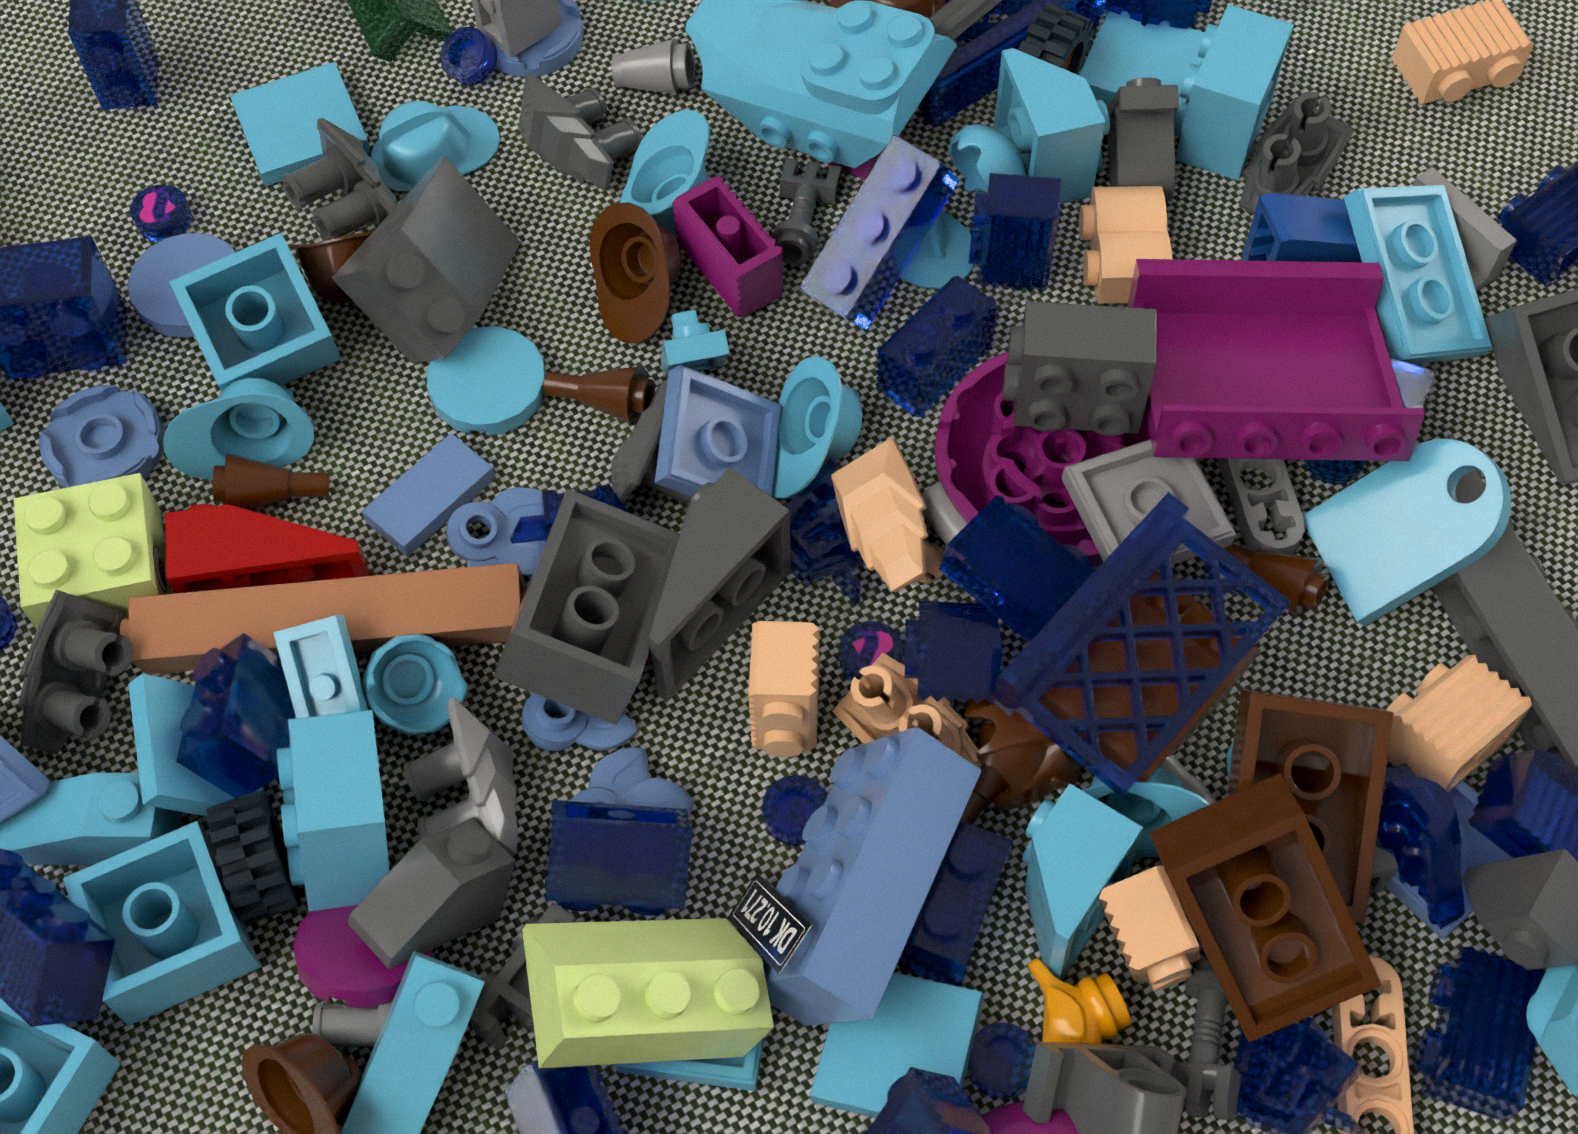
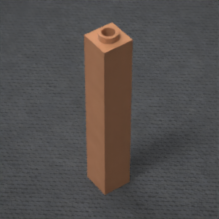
[120,563,526,675]

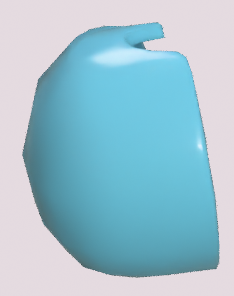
[948,124,1026,216]
[362,634,468,735]

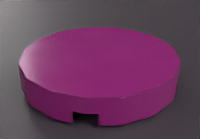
[293,905,436,1008]

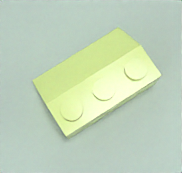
[522,918,774,1068]

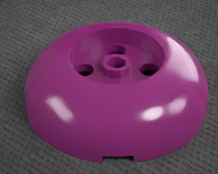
[935,352,1151,571]

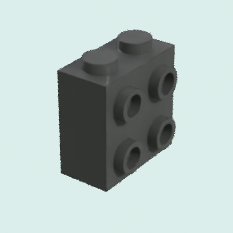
[1003,301,1157,436]

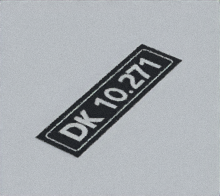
[727,873,812,974]

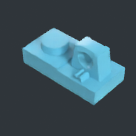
[660,310,730,378]
[273,614,377,742]

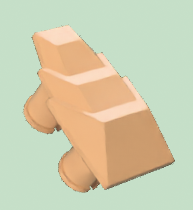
[831,437,947,593]
[832,653,983,769]

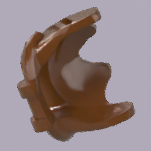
[963,683,1091,811]

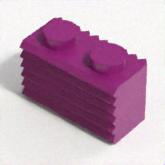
[672,176,783,318]

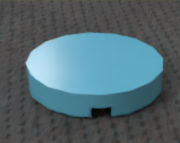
[427,326,546,435]

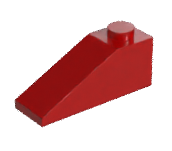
[165,504,370,594]

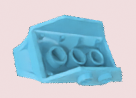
[685,0,957,168]

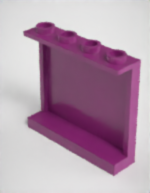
[1127,259,1425,461]

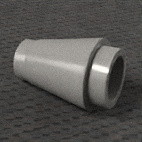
[611,38,695,94]

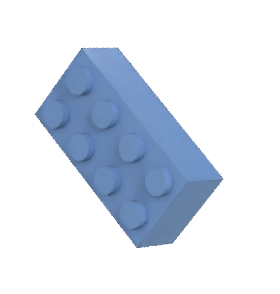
[749,726,982,1026]

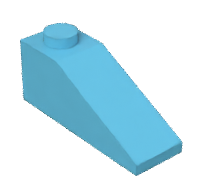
[0,772,182,865]
[340,951,485,1134]

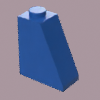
[1241,193,1362,263]

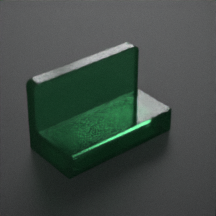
[347,0,452,62]

